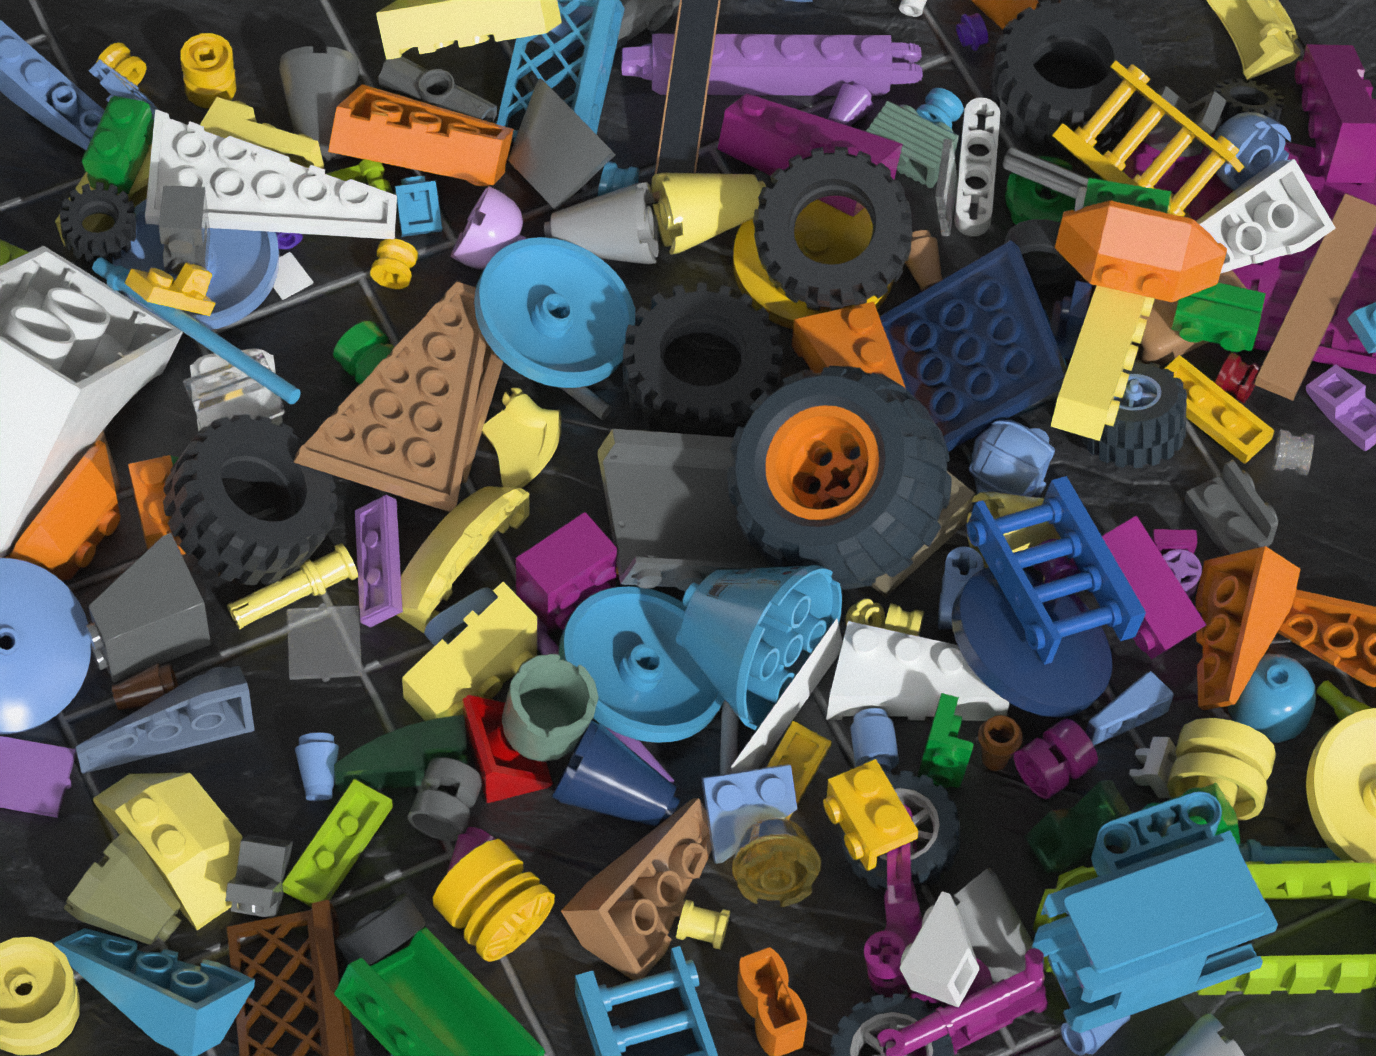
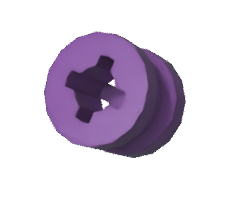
[1163,549,1202,599]

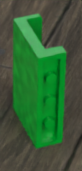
[334,927,545,1056]

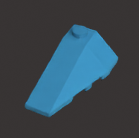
[54,928,255,1056]

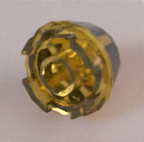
[732,818,821,907]

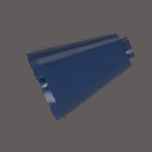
[552,721,680,827]

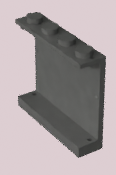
[597,429,774,591]

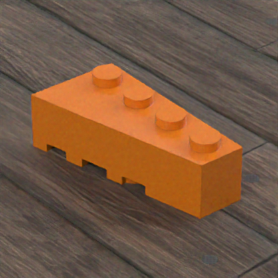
[792,301,905,388]

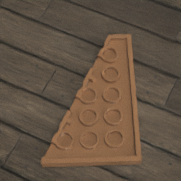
[294,282,487,512]

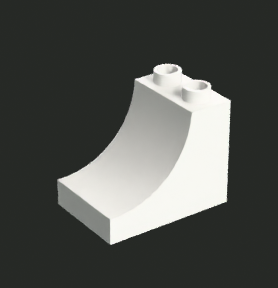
[0,246,183,558]

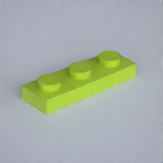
[282,779,393,907]

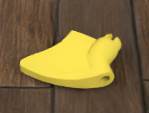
[482,388,561,488]

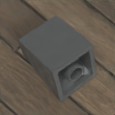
[86,533,211,683]

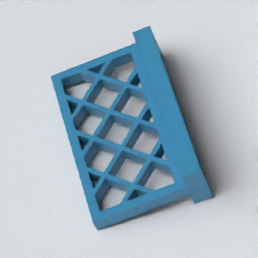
[497,0,625,142]

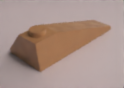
[561,798,712,981]

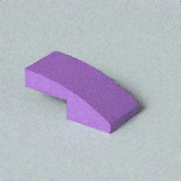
[1306,364,1376,451]

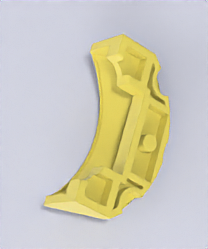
[1206,0,1301,80]
[397,486,529,634]

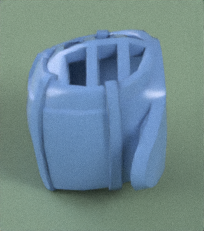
[969,419,1055,497]

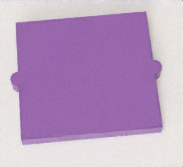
[0,736,76,818]

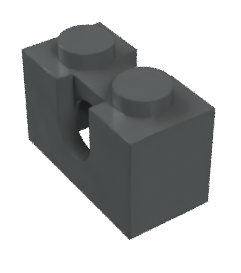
[159,186,210,276]

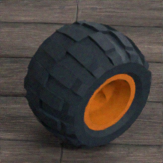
[727,366,952,589]

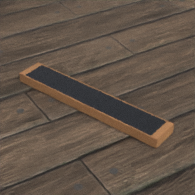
[652,0,721,202]

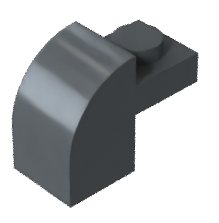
[1129,86,1227,157]
[225,834,293,918]

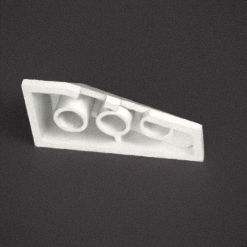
[1196,159,1335,274]

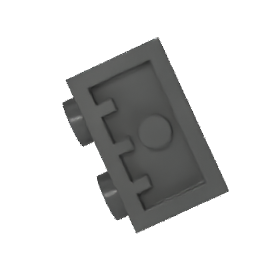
[1184,460,1278,556]

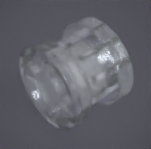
[1273,429,1314,476]

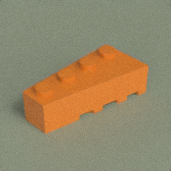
[328,84,514,186]

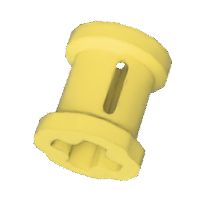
[676,900,730,950]

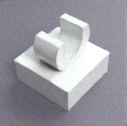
[1129,737,1177,798]

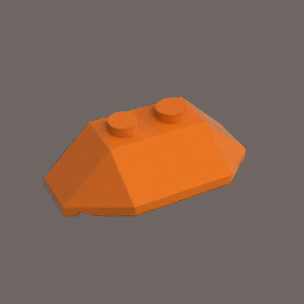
[1055,201,1227,302]
[5,440,121,581]

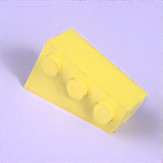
[402,582,537,733]

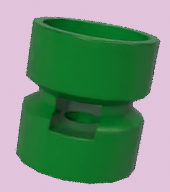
[333,321,394,386]

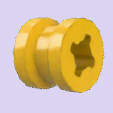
[96,42,147,85]
[370,239,418,289]

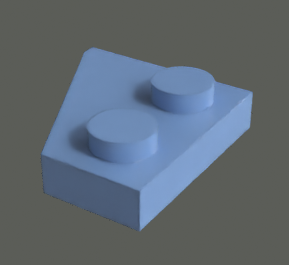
[701,764,797,864]

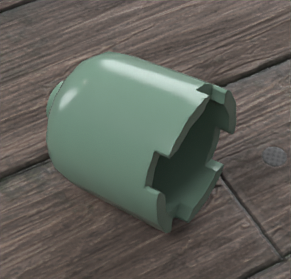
[502,654,599,762]

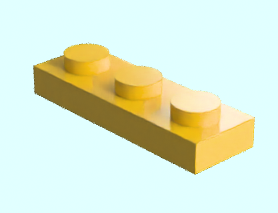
[1164,355,1274,464]

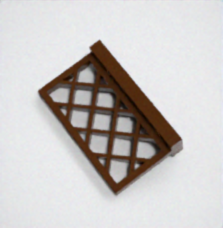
[227,900,355,1056]

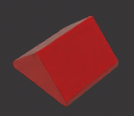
[462,695,553,803]

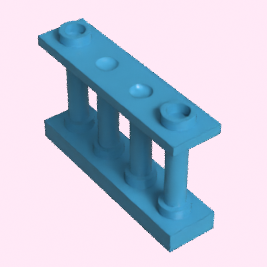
[575,946,718,1056]

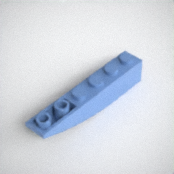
[0,20,105,150]

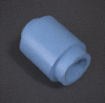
[850,708,899,773]

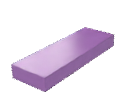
[355,495,403,627]

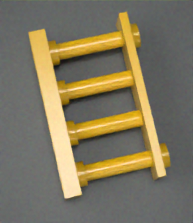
[1052,61,1244,217]

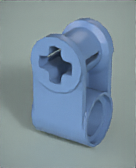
[938,547,984,631]

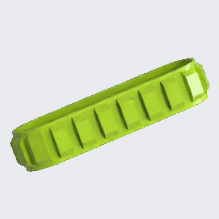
[1033,860,1376,995]

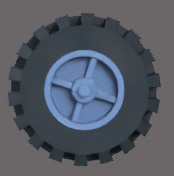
[1081,360,1187,468]

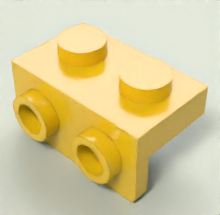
[823,759,918,871]

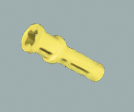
[227,543,358,629]

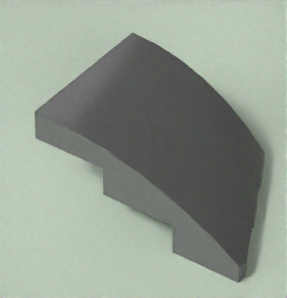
[508,78,615,211]

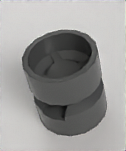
[408,758,483,841]

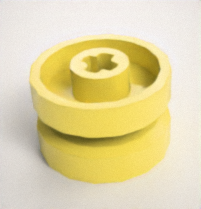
[1167,718,1276,821]
[0,937,80,1055]

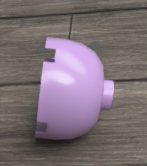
[450,186,526,270]

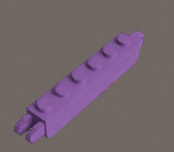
[621,34,923,96]

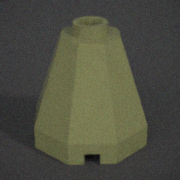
[64,831,182,945]

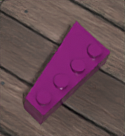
[1295,44,1376,183]
[718,93,903,217]

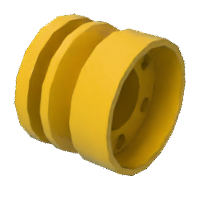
[433,839,554,962]

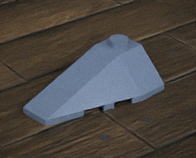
[76,666,255,774]

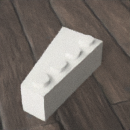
[826,621,1009,721]

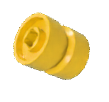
[181,33,236,108]

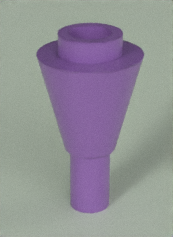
[828,83,874,126]

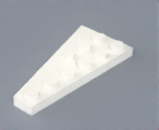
[145,109,397,239]

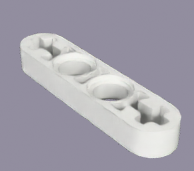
[954,98,1000,236]

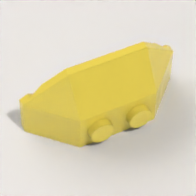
[93,773,243,930]

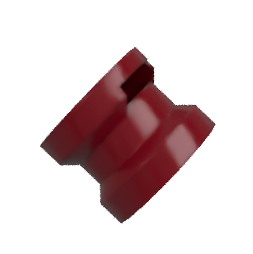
[1215,352,1262,403]

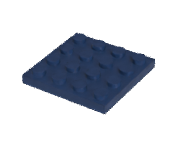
[880,241,1067,452]

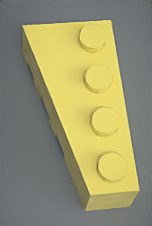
[376,0,562,60]

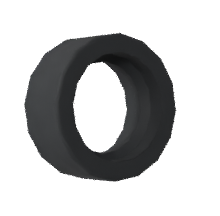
[1005,219,1079,289]
[335,893,426,965]

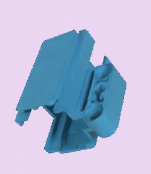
[1032,791,1278,1033]

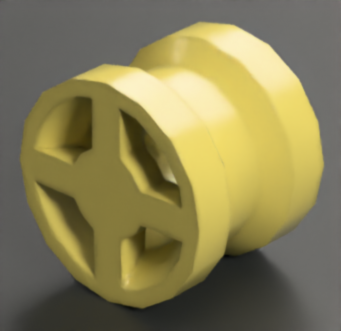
[884,603,924,637]

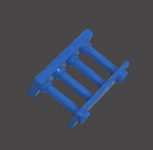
[967,476,1146,665]

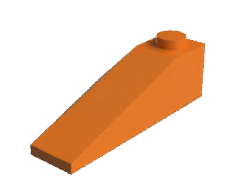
[1277,589,1376,687]

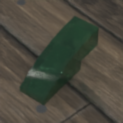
[334,715,468,792]

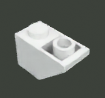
[899,891,980,1008]

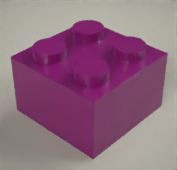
[516,512,617,635]

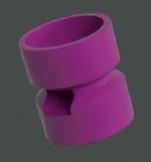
[1014,718,1098,799]

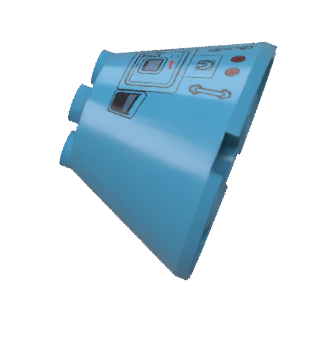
[676,565,842,731]

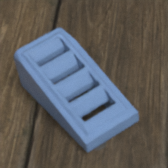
[1085,671,1174,746]

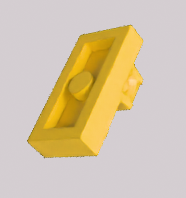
[125,263,216,316]

